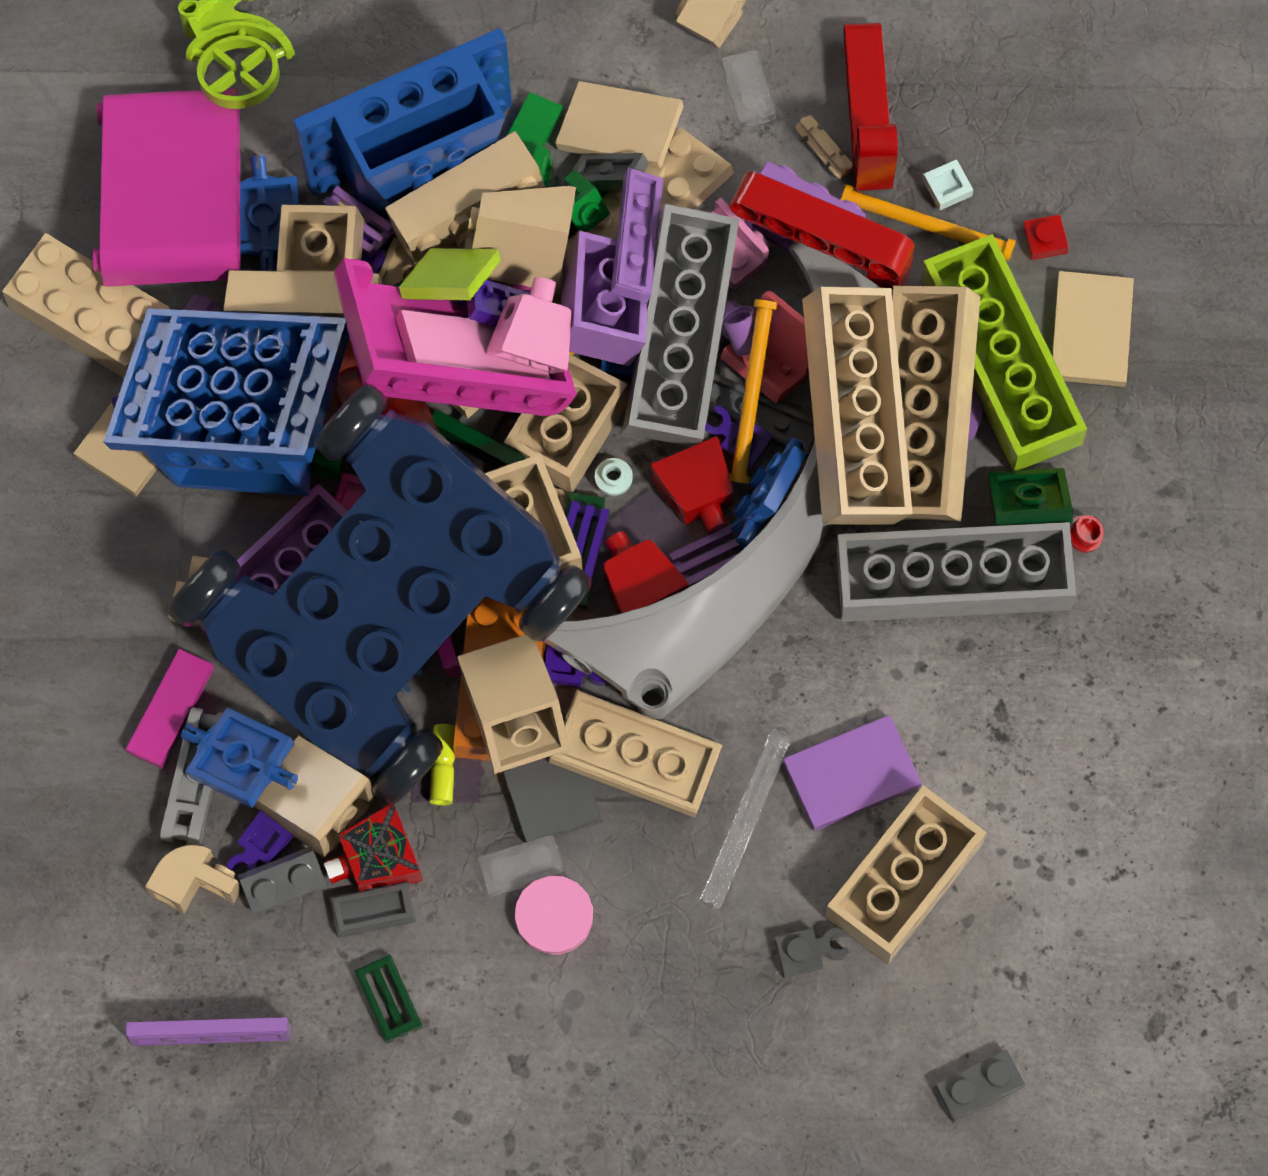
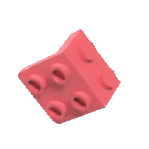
[720,291,809,404]

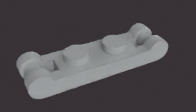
[160,707,223,846]

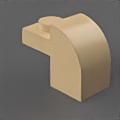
[145,845,241,913]

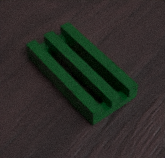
[354,954,423,1044]

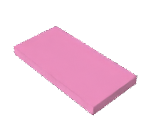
[396,310,550,380]

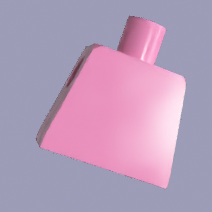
[486,277,571,374]

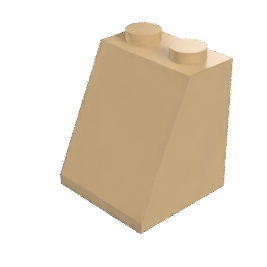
[464,186,576,292]
[457,635,570,774]
[254,735,375,861]

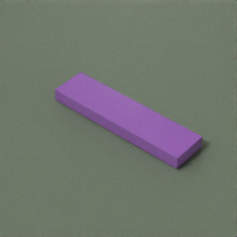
[611,167,663,303]
[126,1017,290,1046]

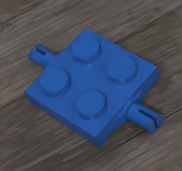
[240,155,300,271]
[731,438,807,548]
[181,707,298,808]

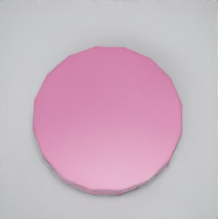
[515,876,593,955]

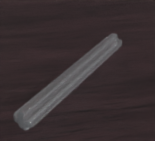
[700,728,791,909]

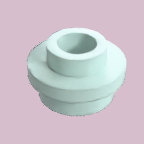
[595,458,633,496]

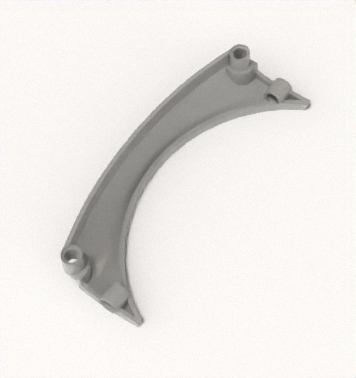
[543,241,880,721]

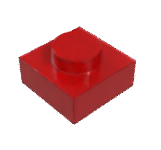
[1023,214,1069,260]

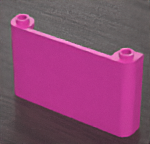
[93,88,241,287]
[333,258,577,416]

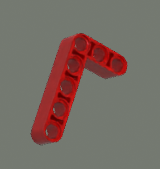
[843,22,898,191]
[729,171,915,297]

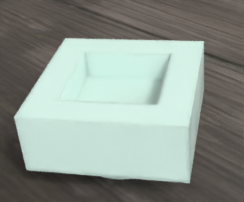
[923,159,973,211]

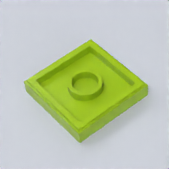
[399,248,501,300]

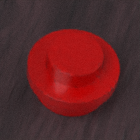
[1070,515,1104,553]

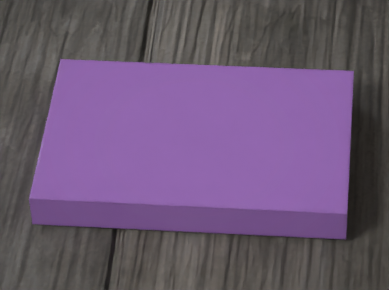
[783,715,922,832]

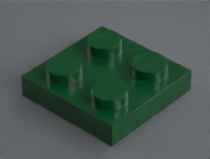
[988,468,1073,526]

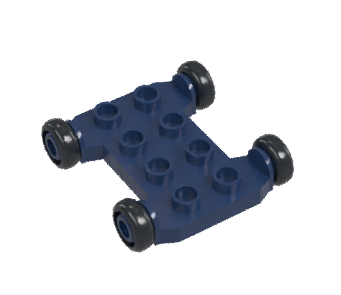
[168,384,591,805]

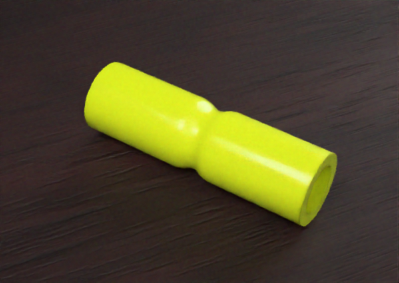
[429,724,455,806]

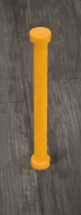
[841,185,1016,262]
[728,299,777,484]

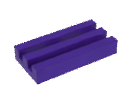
[567,501,609,579]

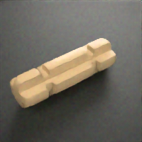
[795,115,854,179]

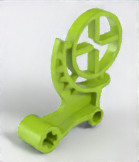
[178,0,295,109]

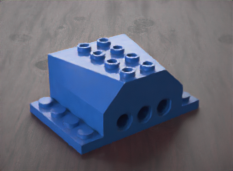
[293,28,512,220]
[103,308,350,496]

